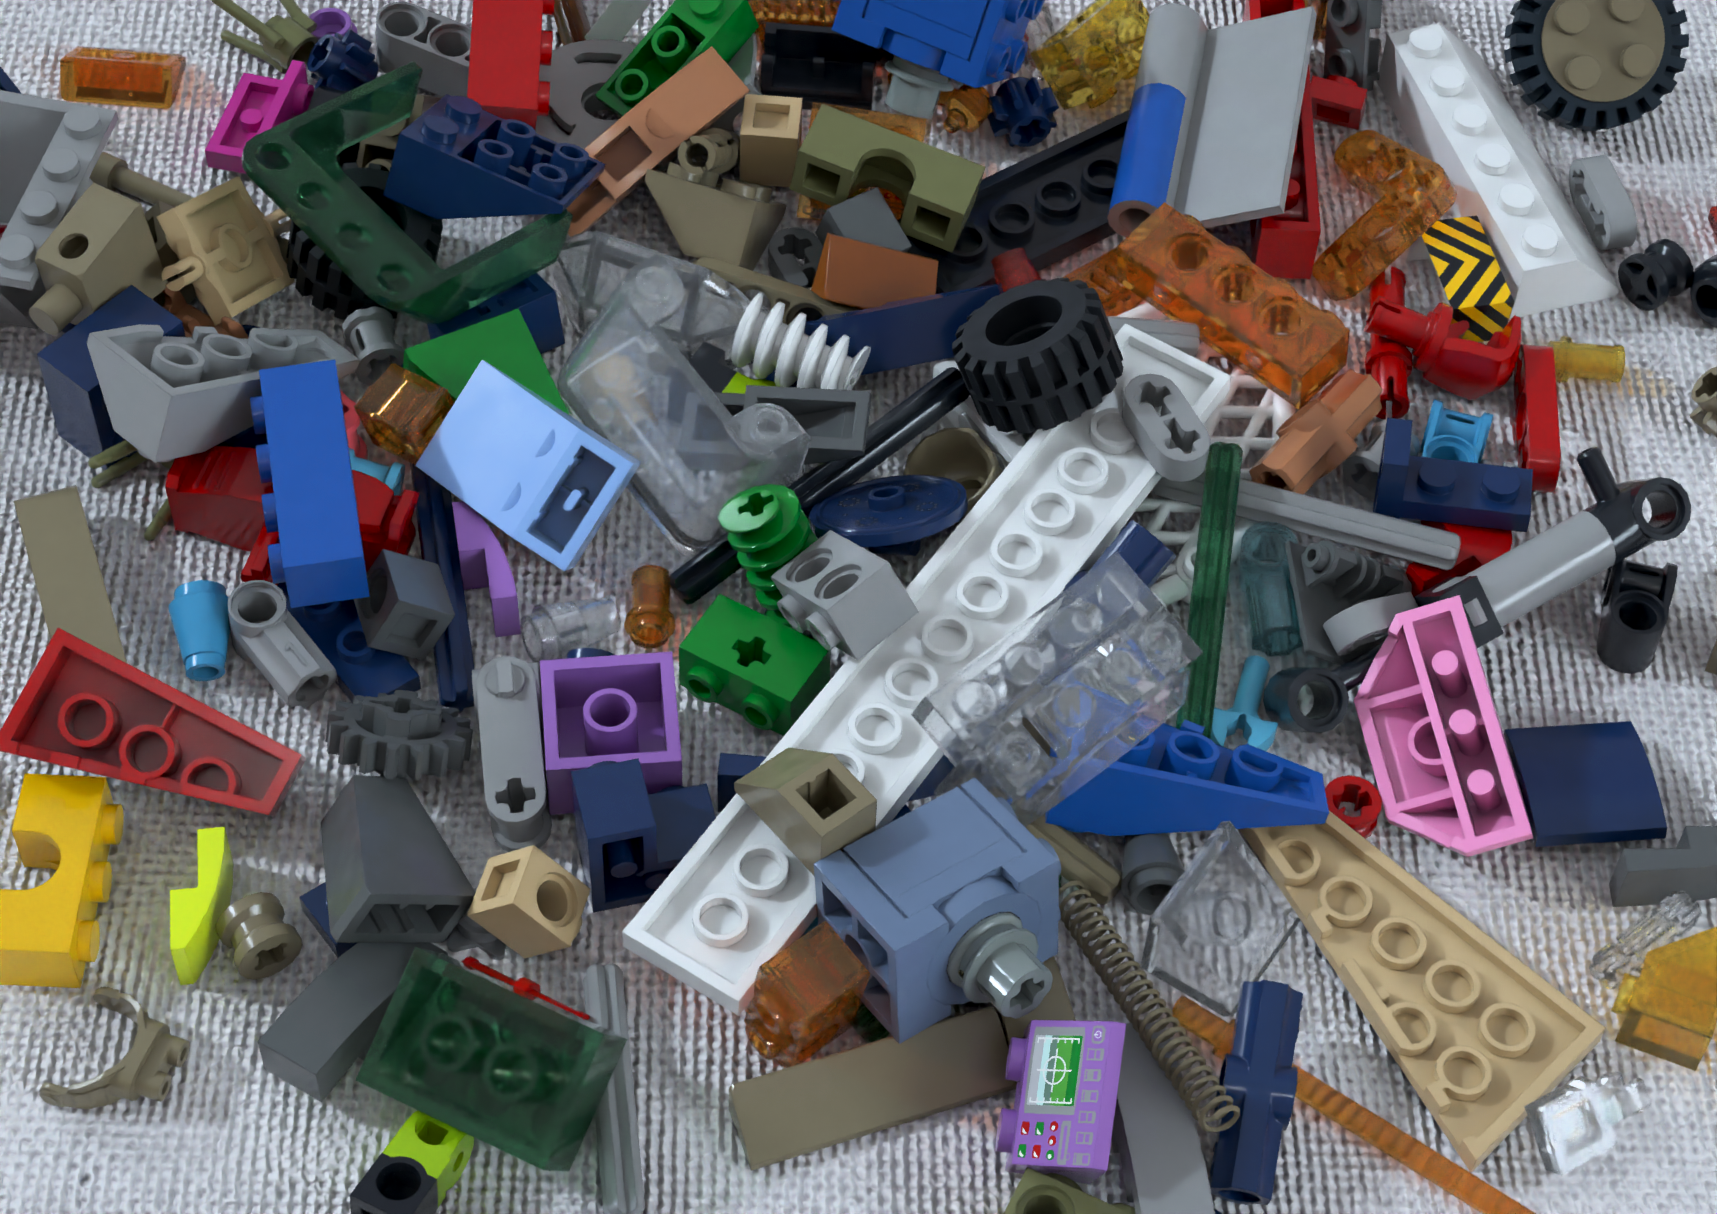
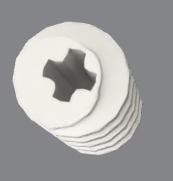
[731,292,870,390]

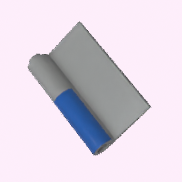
[1107,3,1317,240]

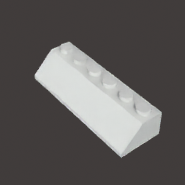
[1377,23,1619,319]

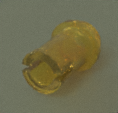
[1547,336,1625,383]

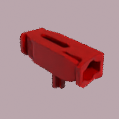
[165,446,420,586]

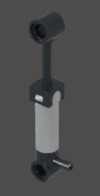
[1263,447,1691,733]

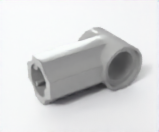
[228,580,337,709]

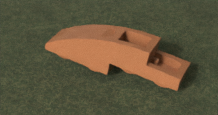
[551,46,750,241]

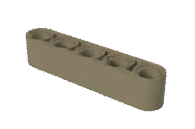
[13,485,127,663]

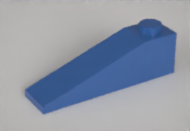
[1044,683,1329,836]

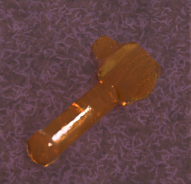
[887,72,993,134]

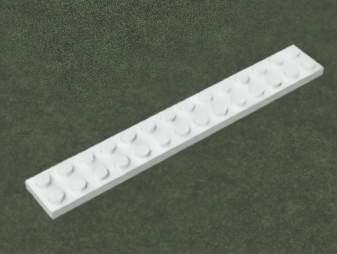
[622,323,1232,1016]

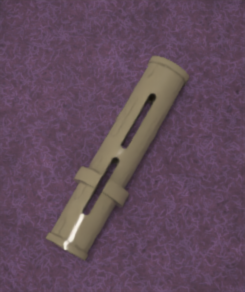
[678,128,740,174]

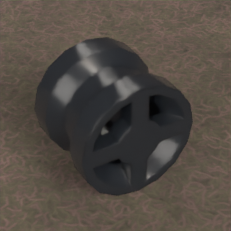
[1618,239,1694,311]

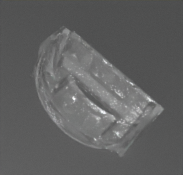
[911,552,1203,827]

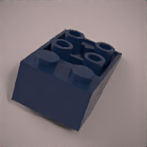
[383,94,606,219]

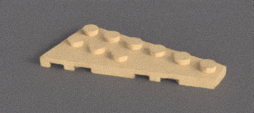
[1240,811,1606,1173]

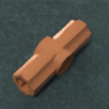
[1249,369,1383,494]

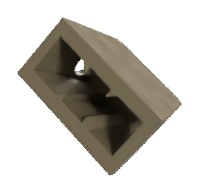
[29,183,168,336]

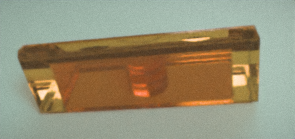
[60,46,186,109]

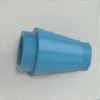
[168,580,230,681]

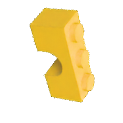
[0,773,124,988]

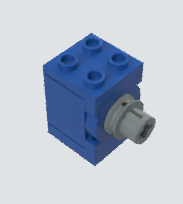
[831,0,1045,119]

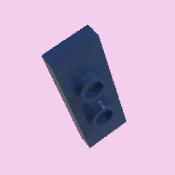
[278,582,421,703]

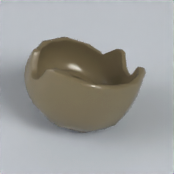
[903,428,1003,525]

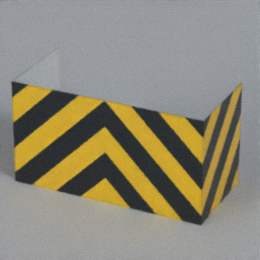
[1406,215,1514,342]

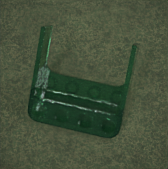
[241,61,573,324]

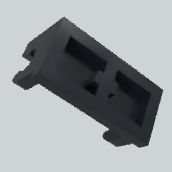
[761,22,877,115]

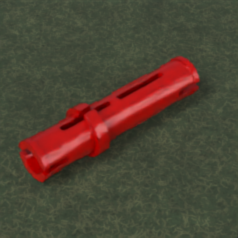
[1365,266,1413,420]

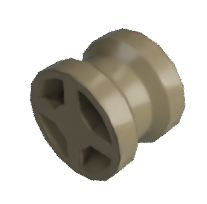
[215,892,303,980]

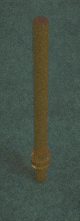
[1172,995,1536,1214]

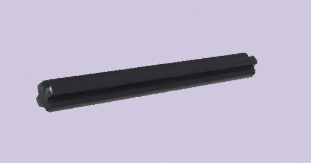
[669,367,970,605]

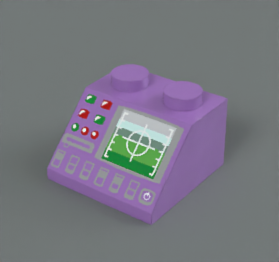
[995,1020,1126,1184]

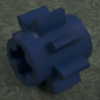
[307,29,378,95]
[987,77,1059,147]

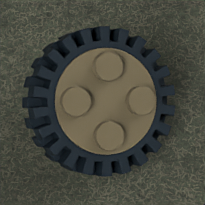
[1504,0,1689,131]

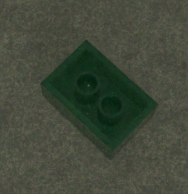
[356,947,628,1171]

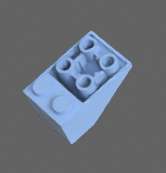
[415,360,641,572]

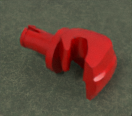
[1364,295,1522,400]

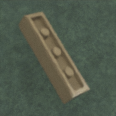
[729,1007,1017,1171]

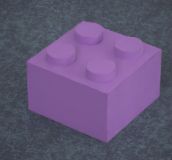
[540,651,683,815]

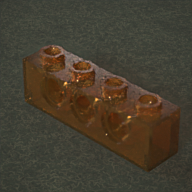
[1117,202,1350,409]

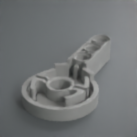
[376,2,678,171]

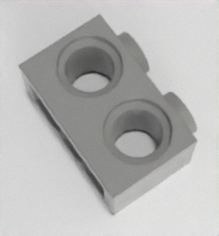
[770,530,919,660]

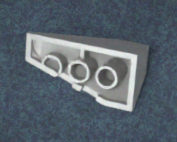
[87,324,360,463]

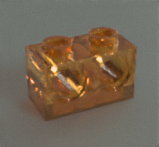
[744,920,871,1069]

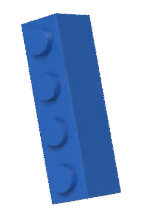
[250,359,370,608]

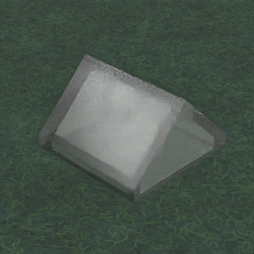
[1141,821,1301,1017]

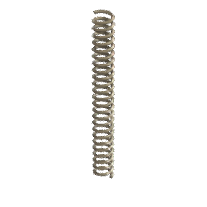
[1058,880,1240,1132]

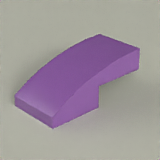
[452,501,521,637]

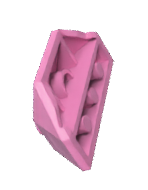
[1354,595,1533,857]

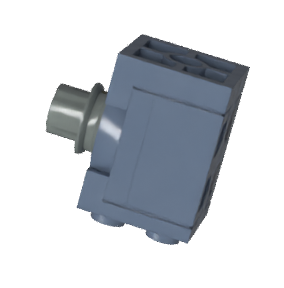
[814,777,1061,1044]

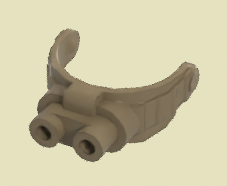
[39,987,190,1110]

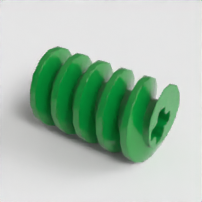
[718,484,817,627]

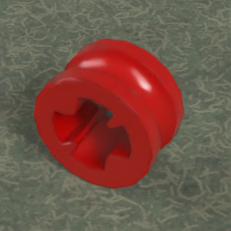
[1325,775,1382,839]

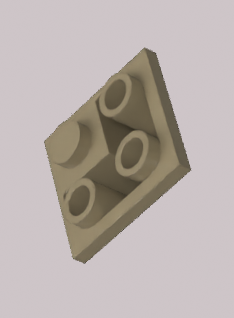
[645,162,787,271]

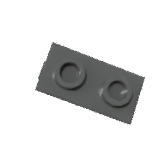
[1323,0,1382,91]

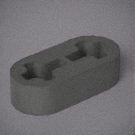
[768,227,823,322]

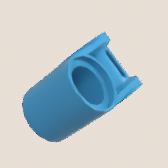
[1420,399,1493,463]

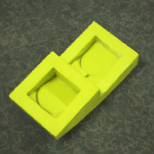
[170,827,234,985]

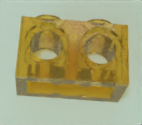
[1030,0,1150,110]

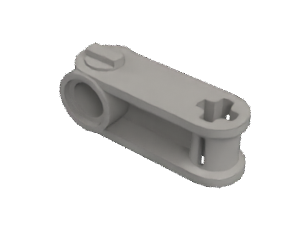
[472,656,552,852]

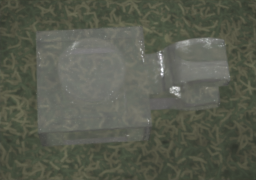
[1524,1071,1651,1176]

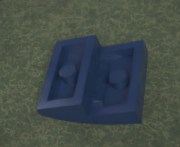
[1504,721,1667,847]

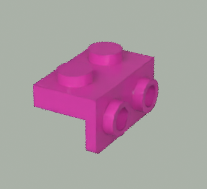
[205,60,315,179]

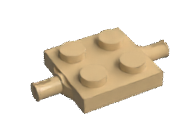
[156,176,295,326]

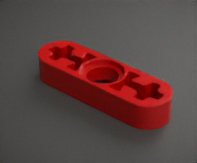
[1513,344,1561,493]

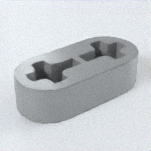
[1569,155,1637,251]
[1121,374,1211,482]
[1322,592,1418,656]

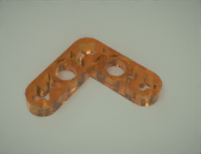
[1312,130,1457,301]

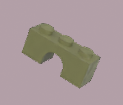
[790,104,986,252]

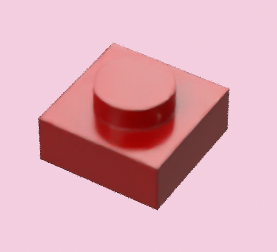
[1310,75,1367,130]

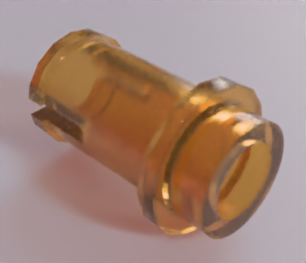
[624,565,676,648]

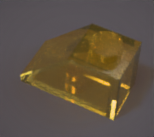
[1611,927,1717,1071]

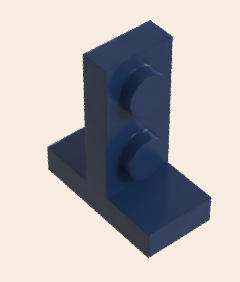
[1373,418,1533,532]

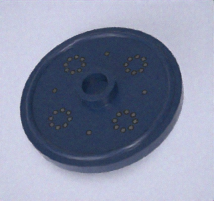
[809,475,968,556]

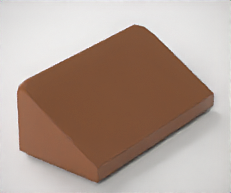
[811,233,938,309]

